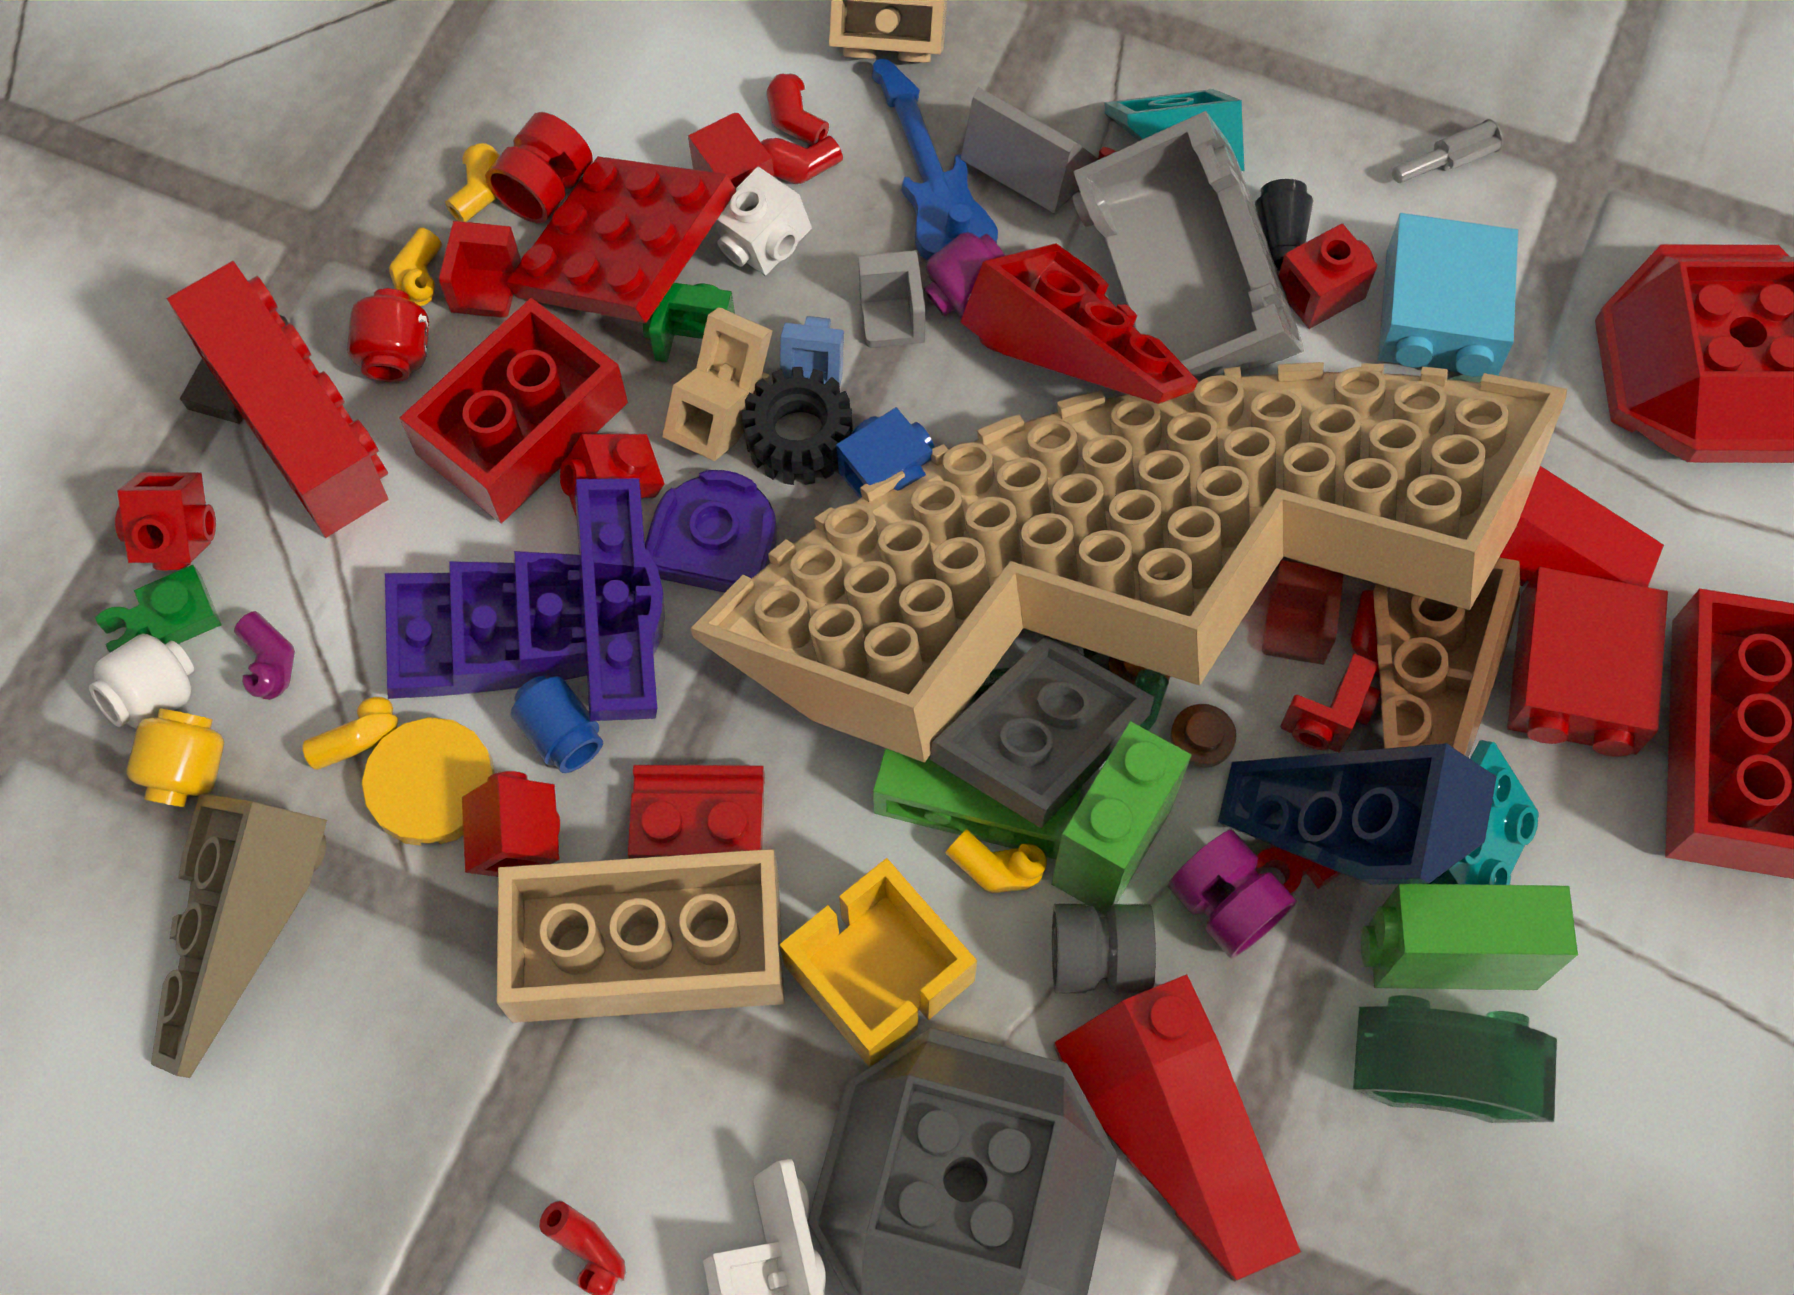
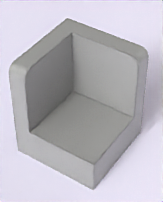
[858,250,925,348]

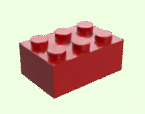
[399,298,628,524]

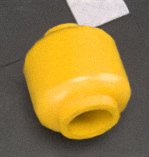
[126,708,224,807]

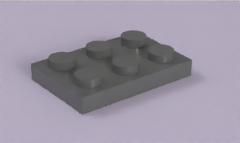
[930,635,1154,828]

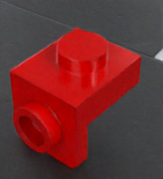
[560,434,665,516]
[1280,654,1381,753]

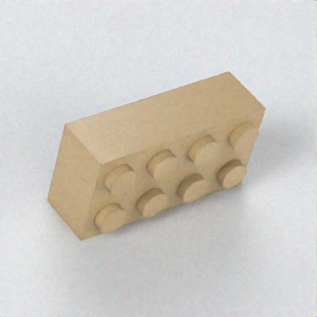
[497,849,785,1023]

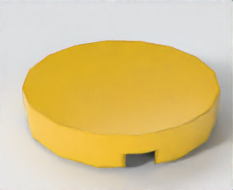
[362,717,495,846]

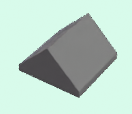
[961,87,1098,214]

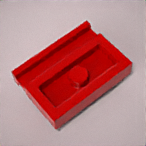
[628,765,765,859]

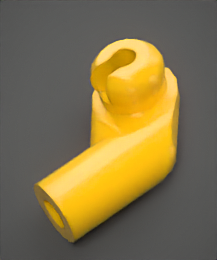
[389,227,442,306]
[302,697,398,770]
[945,829,1047,893]

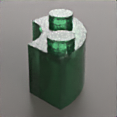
[1353,995,1557,1123]

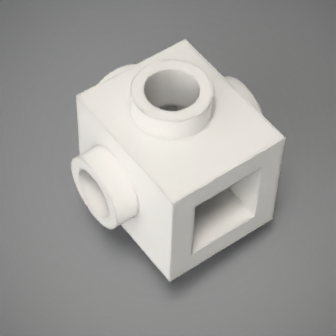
[714,167,812,276]

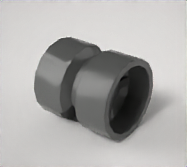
[1052,904,1156,994]

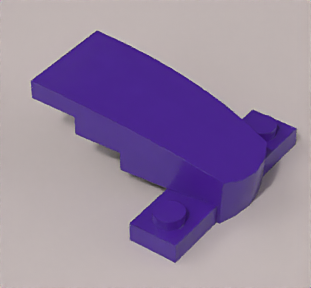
[385,478,665,721]

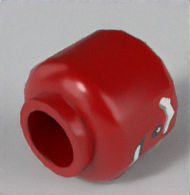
[347,288,429,382]

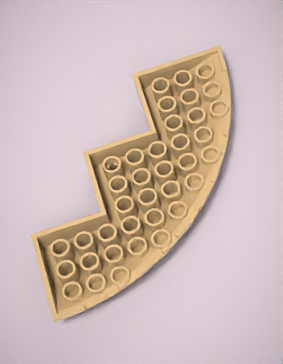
[690,362,1567,763]

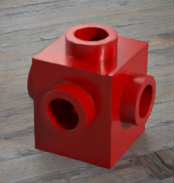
[115,472,216,571]

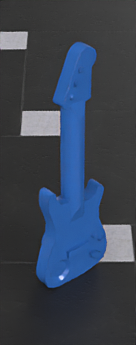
[872,59,998,260]

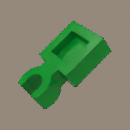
[95,565,222,652]

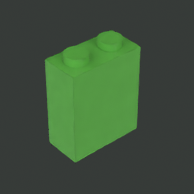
[1051,721,1192,915]
[1361,884,1578,990]

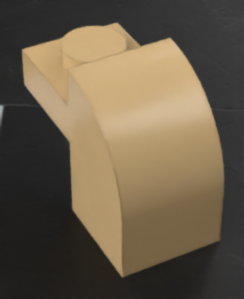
[662,307,772,461]

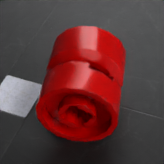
[485,112,593,224]

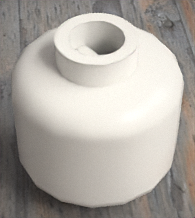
[89,634,194,729]

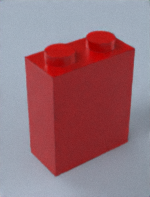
[1507,567,1668,757]

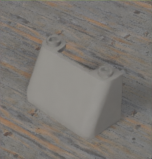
[1073,111,1304,382]

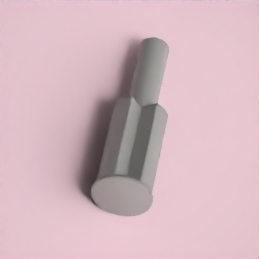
[1392,119,1503,183]

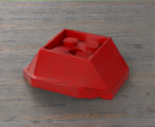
[1595,244,1794,463]

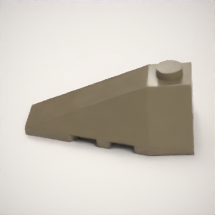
[151,793,327,1078]

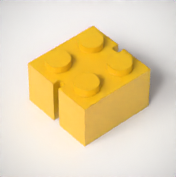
[779,858,977,1067]

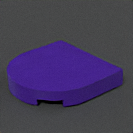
[645,470,777,593]

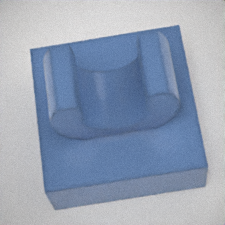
[780,316,844,385]

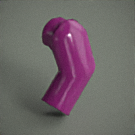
[234,611,295,700]

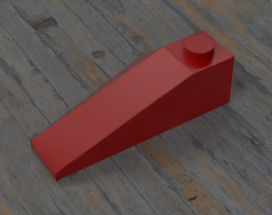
[960,243,1198,404]
[1499,466,1664,587]
[1053,974,1301,1282]

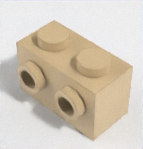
[829,0,947,63]

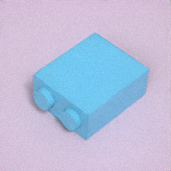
[1378,213,1518,377]

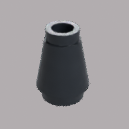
[1255,179,1313,271]

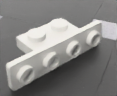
[703,1159,826,1295]

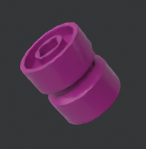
[1167,829,1297,959]

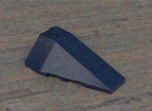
[1218,743,1497,885]

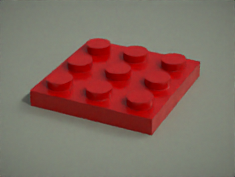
[506,156,736,323]

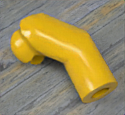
[445,143,500,222]

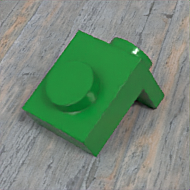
[643,283,735,362]

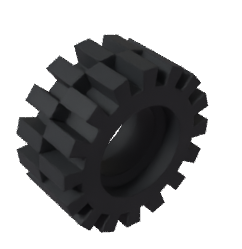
[742,367,853,485]

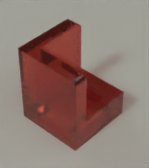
[1262,560,1343,665]

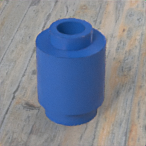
[510,676,603,773]

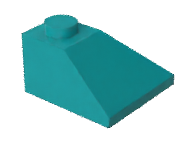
[1104,89,1245,171]

